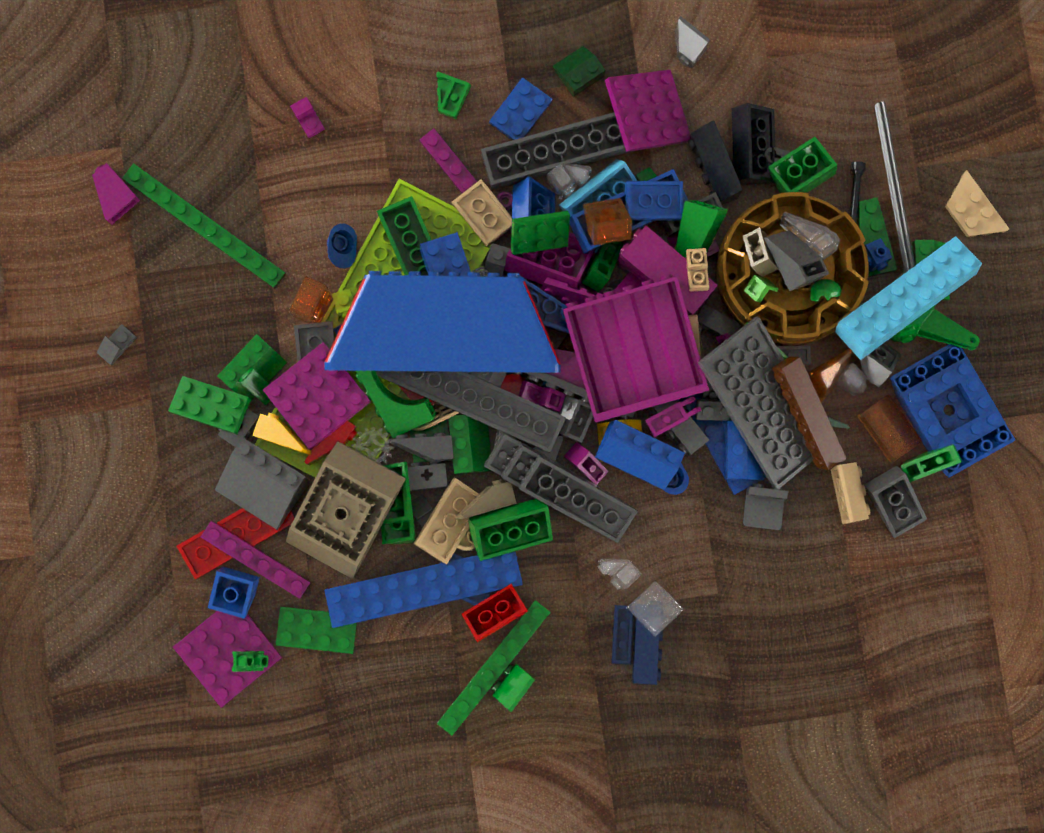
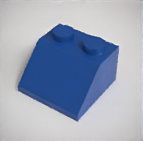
[208,566,260,619]

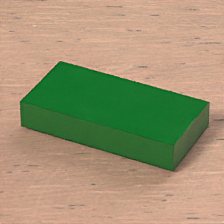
[238,367,271,406]

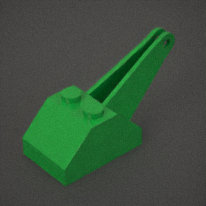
[890,305,980,350]

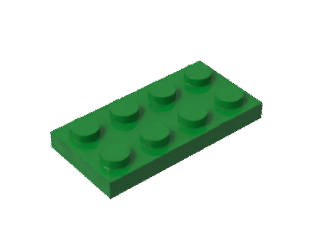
[168,376,251,435]
[276,606,357,654]

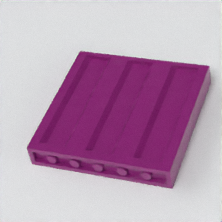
[563,274,709,423]

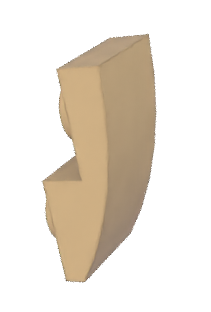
[686,248,709,292]

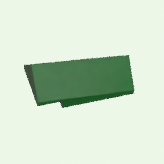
[381,462,416,544]

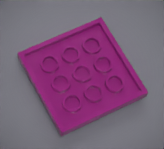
[605,69,691,152]
[263,342,371,450]
[173,611,283,708]

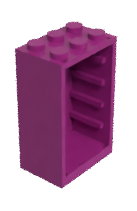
[617,226,718,315]

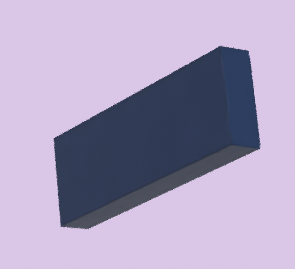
[611,605,634,665]

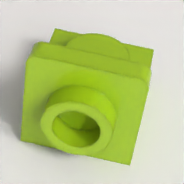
[332,288,353,318]

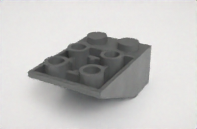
[764,230,829,291]
[543,387,593,445]

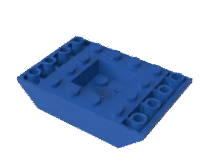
[890,344,1015,478]

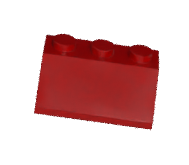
[462,584,528,642]

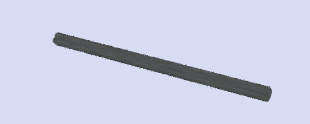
[875,102,915,273]

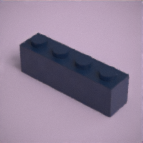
[632,605,664,685]

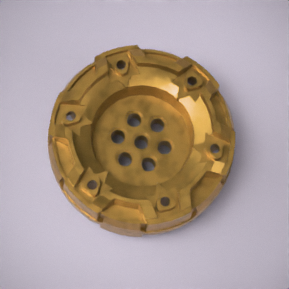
[716,192,869,345]

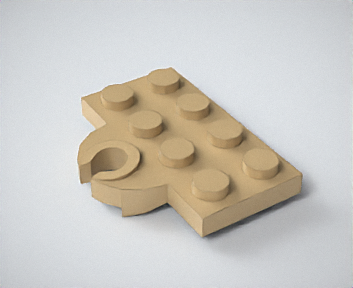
[413,478,479,564]

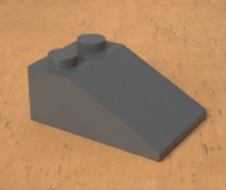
[864,466,927,538]

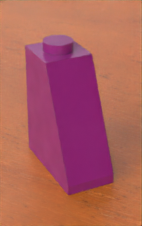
[92,163,140,225]

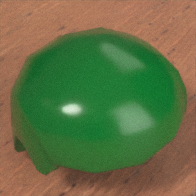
[810,279,841,302]

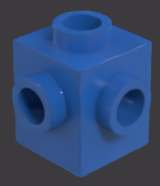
[865,238,892,272]

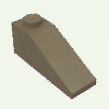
[457,479,516,519]

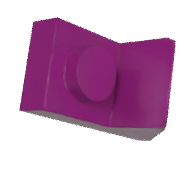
[290,97,325,139]

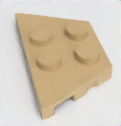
[945,171,1009,237]

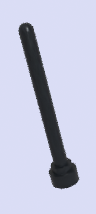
[850,162,866,224]

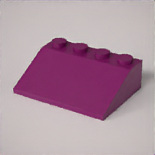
[504,232,596,290]

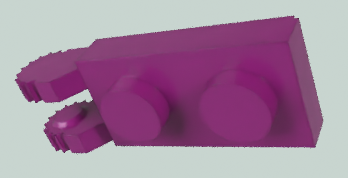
[645,396,702,438]

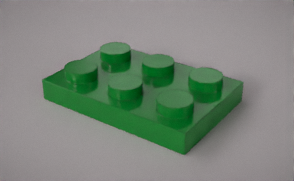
[511,211,570,255]

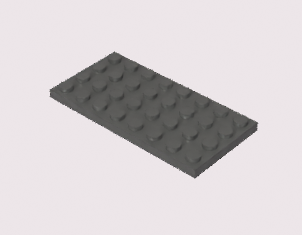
[697,317,813,490]

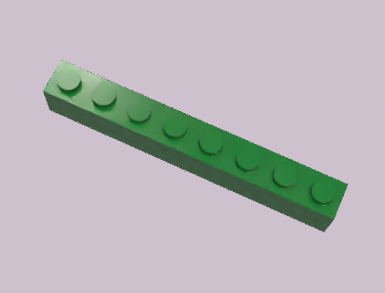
[437,600,551,736]

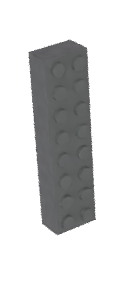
[481,112,632,190]

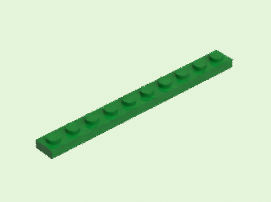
[122,163,286,289]

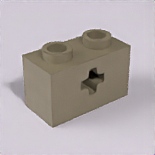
[743,228,779,277]

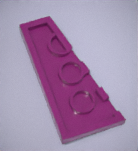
[547,349,586,390]

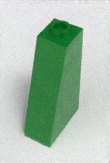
[675,200,728,258]

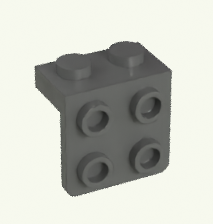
[743,484,788,530]

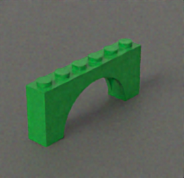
[356,371,436,438]

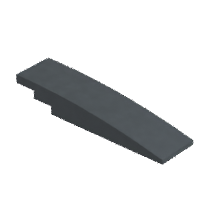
[484,432,638,543]

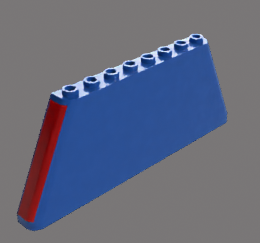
[324,271,561,373]

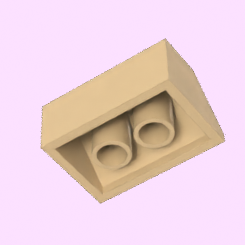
[831,462,870,524]

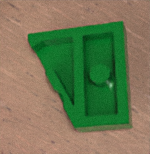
[436,71,471,119]

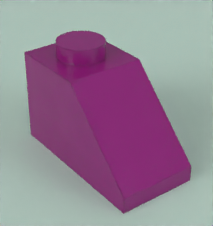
[564,442,609,485]

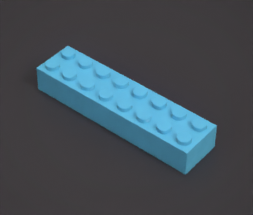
[835,236,982,360]

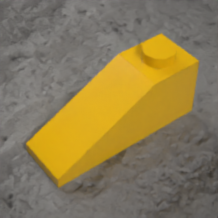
[252,413,311,455]

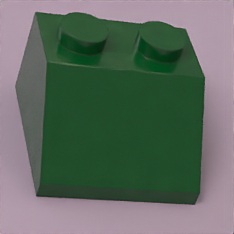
[552,46,605,97]

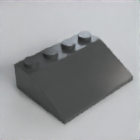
[215,438,310,530]

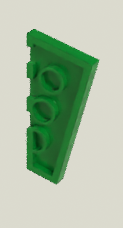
[858,197,897,277]

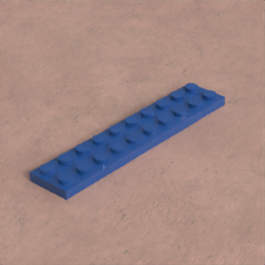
[324,551,523,628]

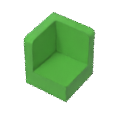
[744,275,779,303]

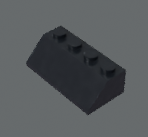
[732,103,776,185]
[688,120,743,205]

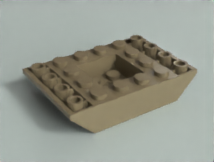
[286,441,406,579]

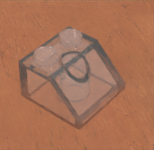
[627,581,684,637]

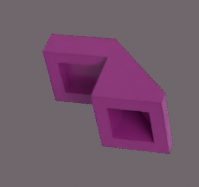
[518,381,566,412]

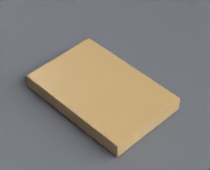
[452,179,512,247]

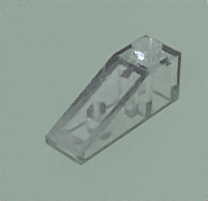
[780,212,840,260]

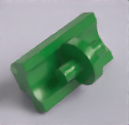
[232,651,268,672]

